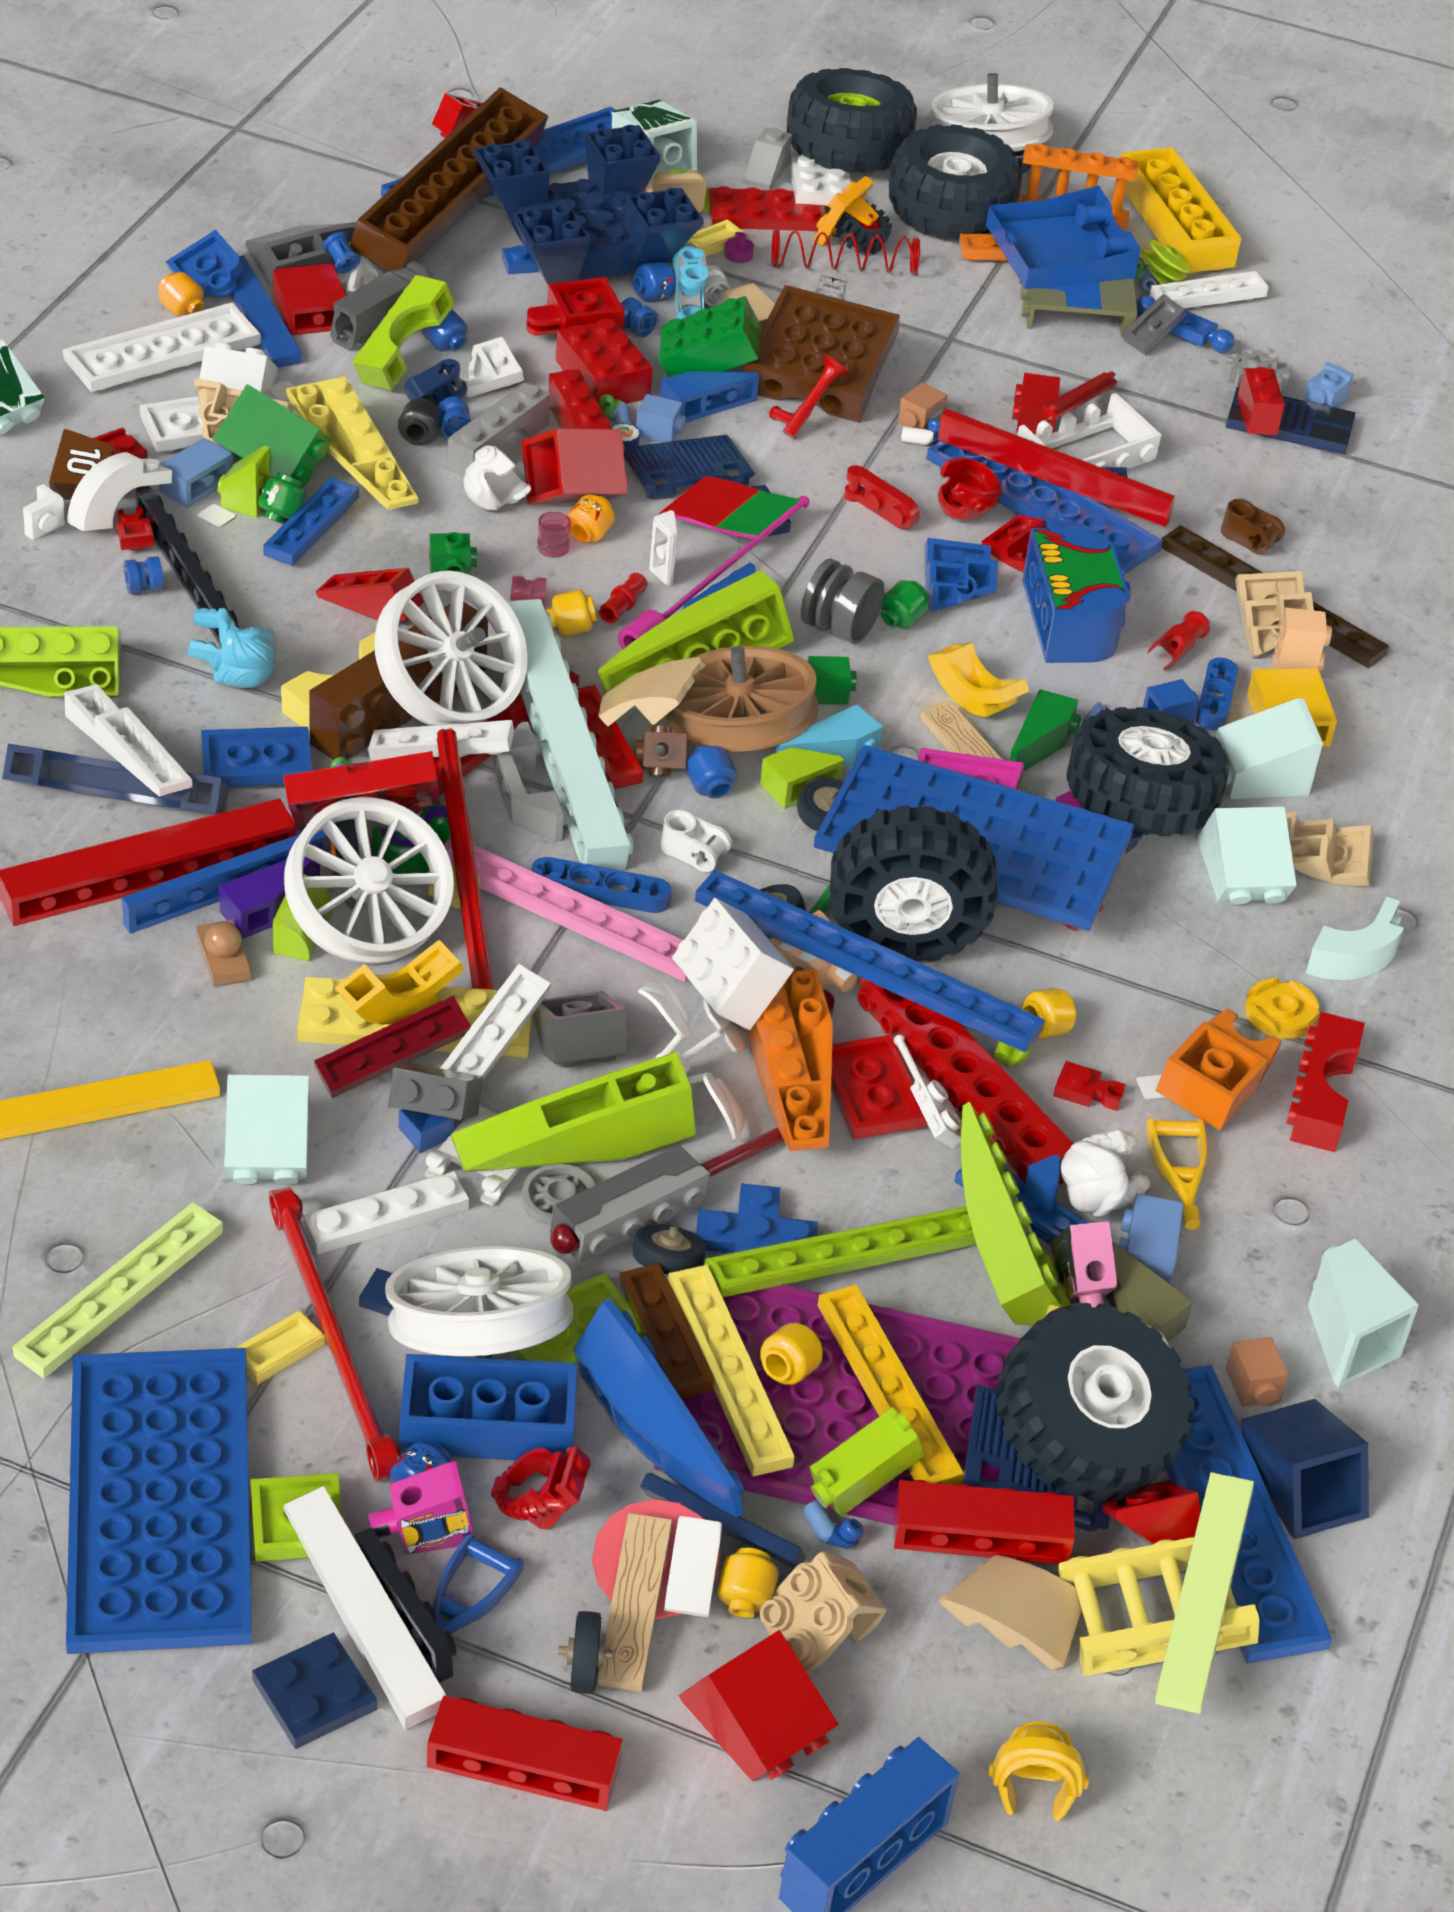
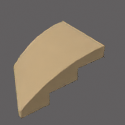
[194,378,294,448]
[1235,571,1314,658]
[599,657,706,726]
[1286,812,1374,886]
[939,1555,1082,1671]

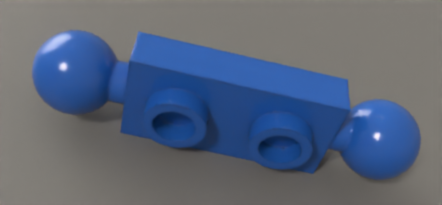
[1136,296,1235,353]

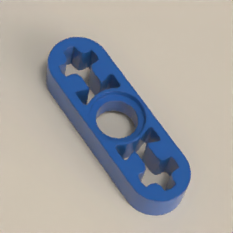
[1196,657,1238,731]

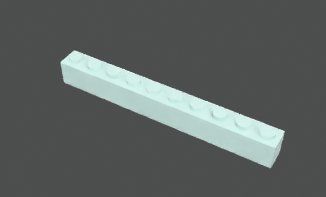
[506,599,633,870]

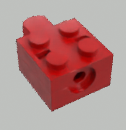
[526,277,624,336]

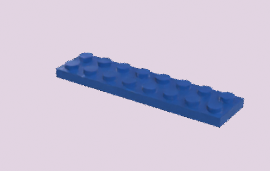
[926,441,1163,574]
[1166,1364,1332,1664]

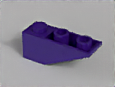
[219,856,320,939]

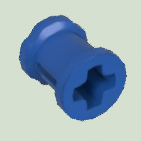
[323,232,361,273]

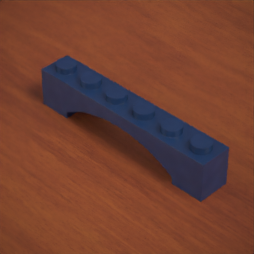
[2,743,230,815]

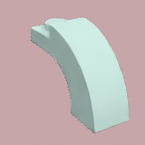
[1306,896,1404,980]

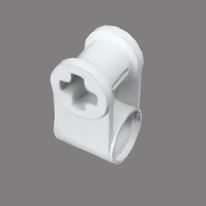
[660,810,732,872]

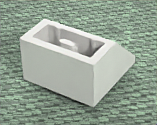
[200,343,278,396]

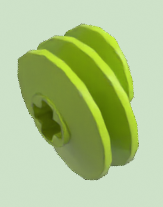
[1142,239,1192,284]

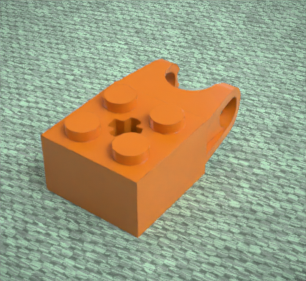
[1155,1009,1282,1130]

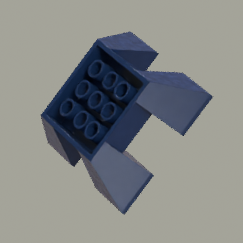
[474,125,704,285]

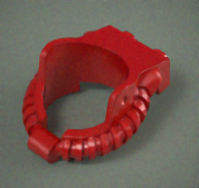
[490,1446,591,1529]

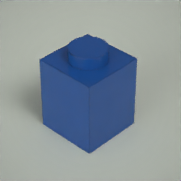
[1143,679,1199,724]

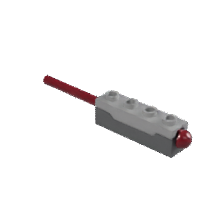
[550,1127,784,1263]

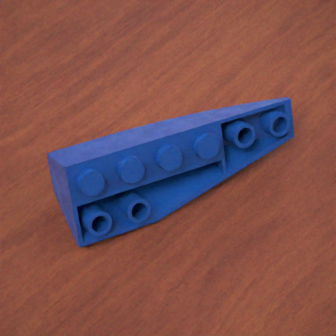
[573,1298,744,1518]

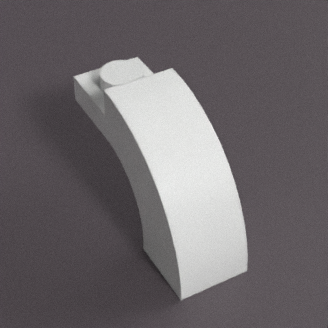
[67,452,172,531]

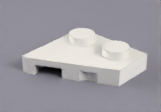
[466,337,524,398]

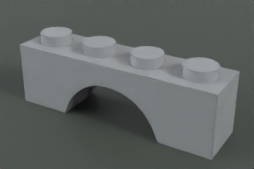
[447,382,550,477]

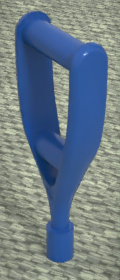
[433,1534,524,1634]

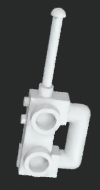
[894,1035,962,1148]

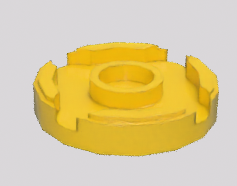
[1244,978,1319,1039]

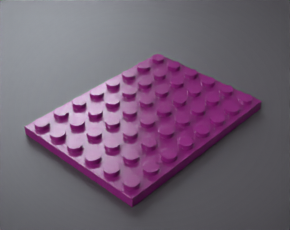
[654,1284,1021,1525]

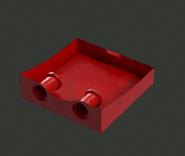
[283,751,440,830]

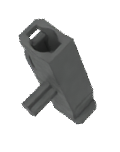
[330,261,433,351]

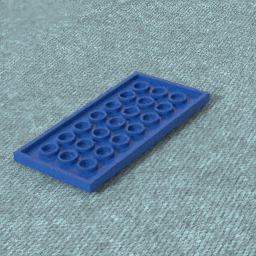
[66,1348,252,1654]

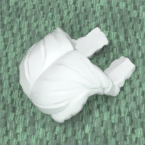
[1060,1129,1151,1217]

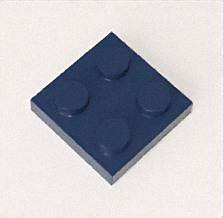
[252,1632,377,1749]

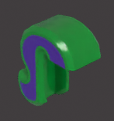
[372,804,451,874]

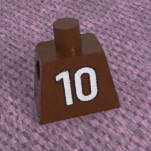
[49,429,115,500]

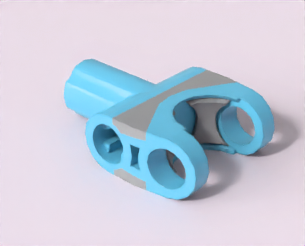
[672,244,708,319]

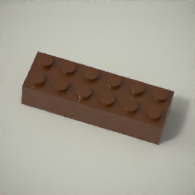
[309,601,488,760]

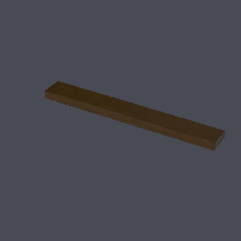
[1161,525,1389,668]

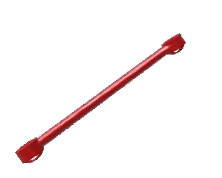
[269,1186,402,1482]

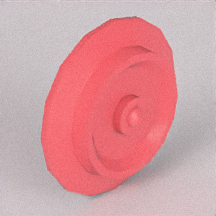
[592,1499,720,1619]

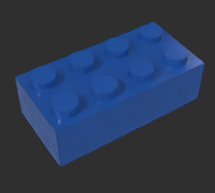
[399,1354,577,1460]
[778,1736,960,1912]

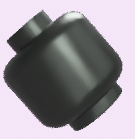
[398,398,442,446]

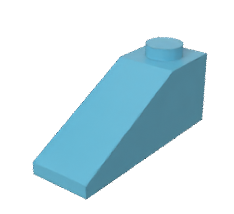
[775,704,883,766]

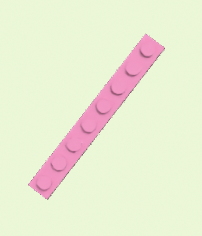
[444,838,688,982]

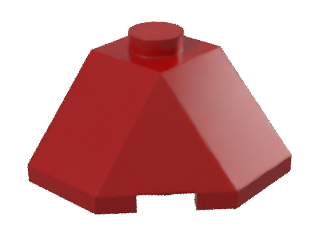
[1102,1480,1201,1545]

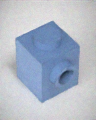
[636,394,686,443]

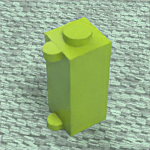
[810,1407,924,1517]

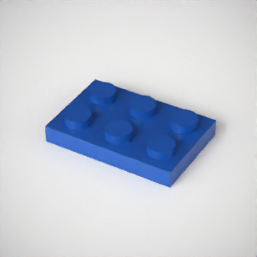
[201,726,312,787]

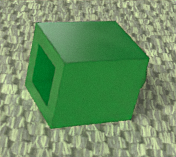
[808,656,857,705]

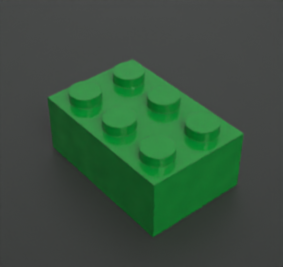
[659,296,760,377]

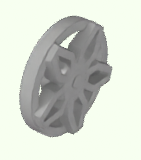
[522,1164,596,1225]

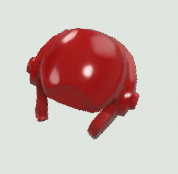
[937,457,1002,521]

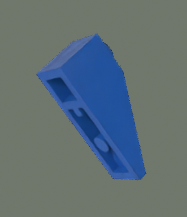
[660,372,759,423]

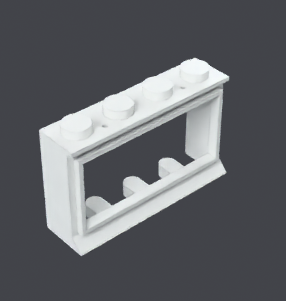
[1017,393,1162,469]

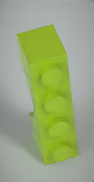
[352,275,455,391]

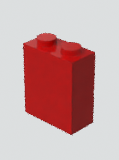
[273,263,346,336]

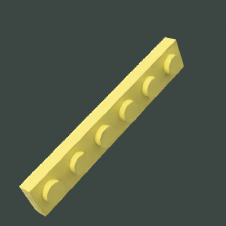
[668,1265,795,1477]

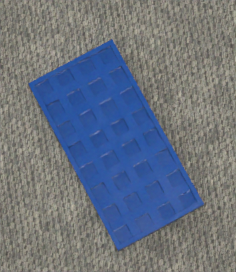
[814,745,1134,931]

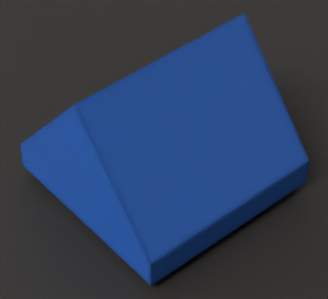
[1023,1155,1062,1211]

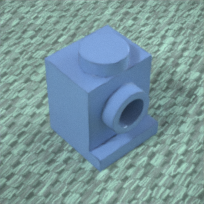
[1304,362,1354,408]

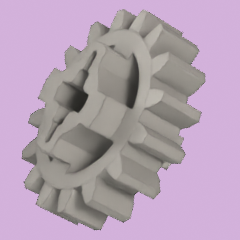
[1223,350,1291,392]

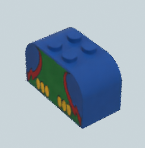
[1022,528,1131,663]

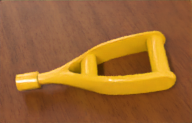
[1146,1117,1207,1230]

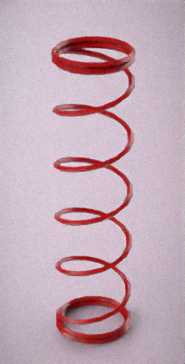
[771,229,920,275]

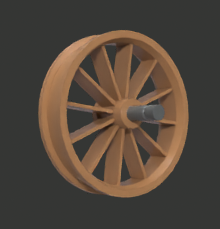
[666,646,818,752]

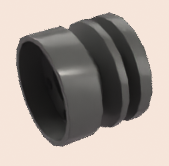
[800,558,884,644]

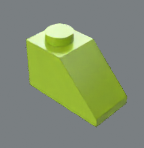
[218,446,270,518]
[760,747,845,809]

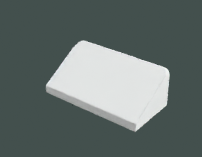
[649,510,677,587]

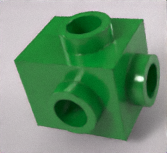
[429,532,477,575]

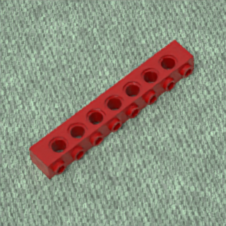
[857,978,1074,1185]

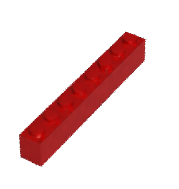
[0,798,296,926]

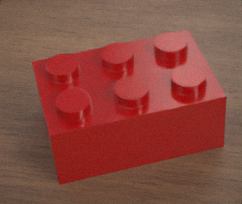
[556,318,653,404]

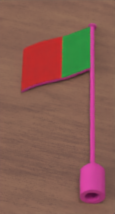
[618,476,810,650]

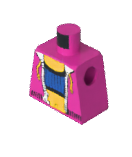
[368,1461,474,1554]

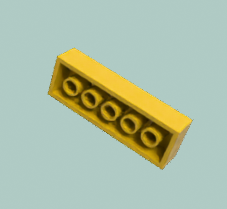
[1121,147,1241,274]

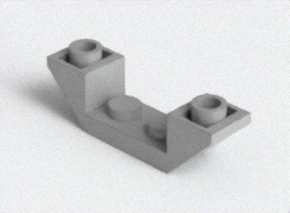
[494,722,568,842]

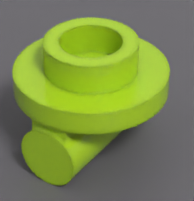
[994,1041,1032,1067]

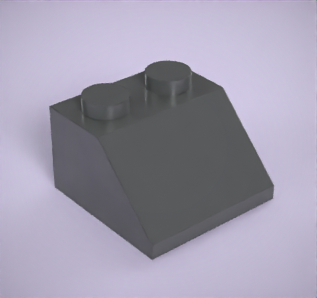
[532,991,629,1068]

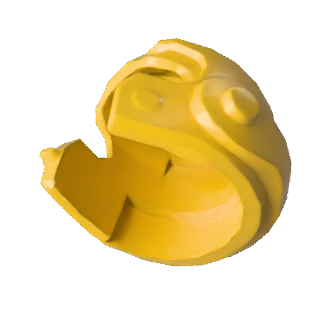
[988,1721,1089,1821]

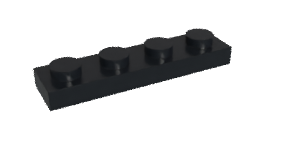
[355,1527,457,1683]

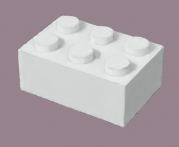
[672,898,794,1030]

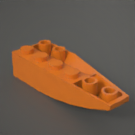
[745,969,833,1151]

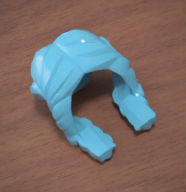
[187,608,277,688]

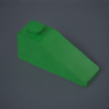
[1009,689,1081,771]

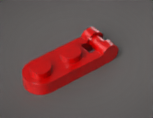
[844,465,920,530]

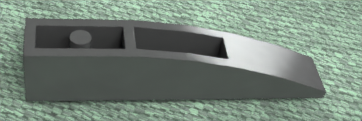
[245,222,371,288]

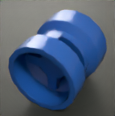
[621,297,658,337]
[438,397,472,439]
[123,556,164,594]

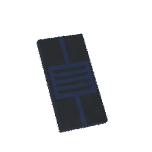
[1226,387,1356,454]

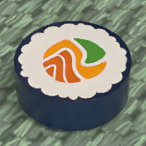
[612,423,640,447]

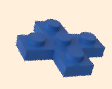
[696,1183,818,1253]

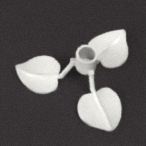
[638,980,745,1142]

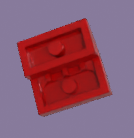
[981,514,1046,572]

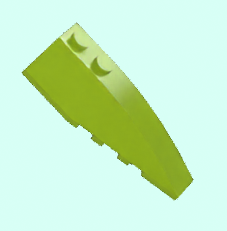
[598,570,795,694]

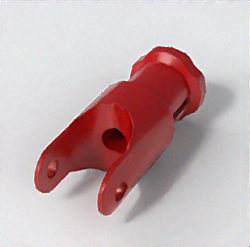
[1147,610,1210,670]

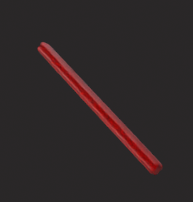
[437,728,494,990]

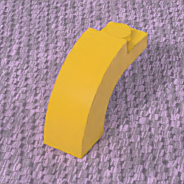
[927,642,1029,717]
[334,940,465,1025]

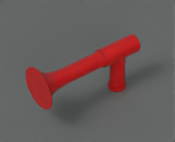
[769,355,849,439]

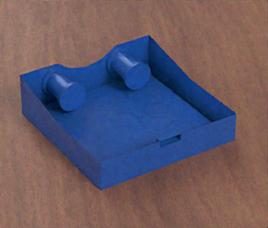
[986,185,1141,289]

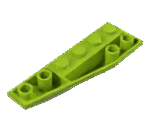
[0,626,121,697]

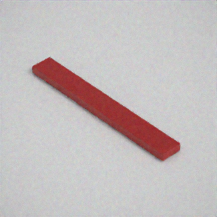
[938,408,1175,527]

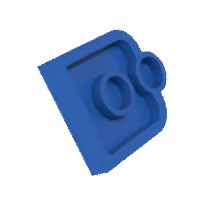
[165,230,243,298]

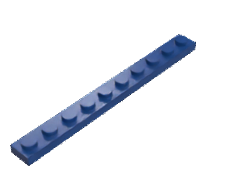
[695,870,1044,1053]

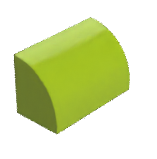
[273,874,332,961]

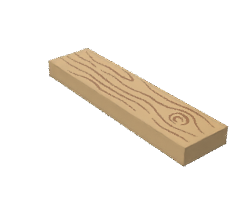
[920,700,1023,791]
[597,1513,672,1692]

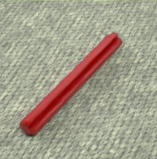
[1042,371,1118,421]

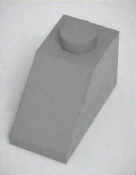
[743,127,792,190]

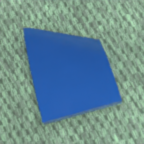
[925,538,997,612]

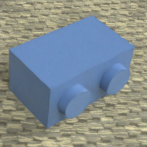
[159,437,233,508]
[1119,1193,1183,1284]

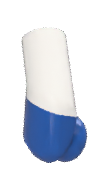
[901,419,941,445]

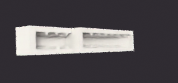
[64,684,192,796]
[283,1486,446,1730]

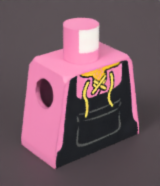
[1050,1221,1117,1307]

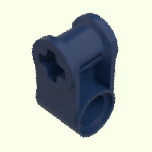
[404,359,468,406]

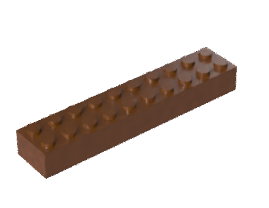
[350,87,548,271]

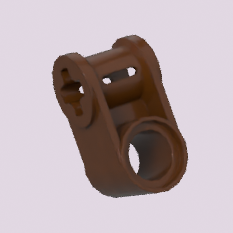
[1221,499,1285,555]

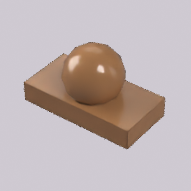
[196,919,251,987]

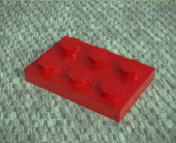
[831,1035,927,1139]

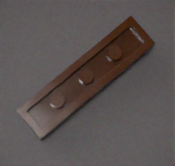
[619,1262,713,1400]

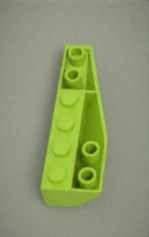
[450,1051,696,1172]
[961,1102,1072,1325]

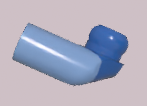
[803,1501,864,1549]

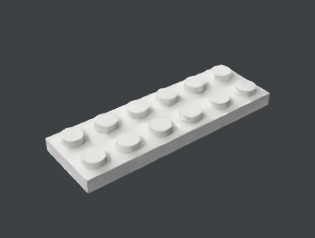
[63,303,261,392]

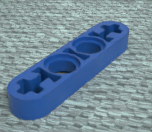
[532,857,671,913]

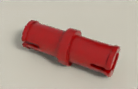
[599,573,648,623]

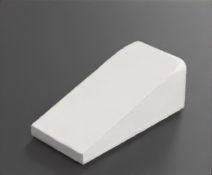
[664,1516,722,1617]

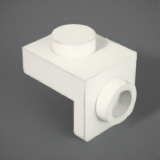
[23,484,65,541]

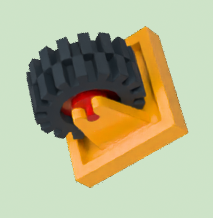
[813,175,892,255]

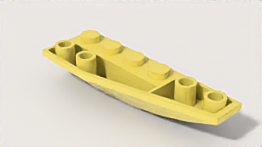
[286,376,419,510]

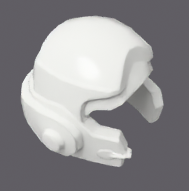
[463,446,531,511]

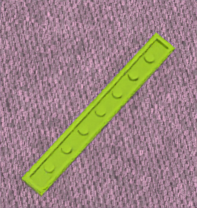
[704,1206,977,1297]

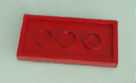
[708,186,826,231]

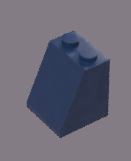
[1241,1399,1369,1539]

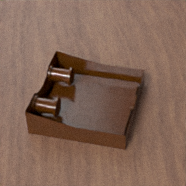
[744,285,900,423]

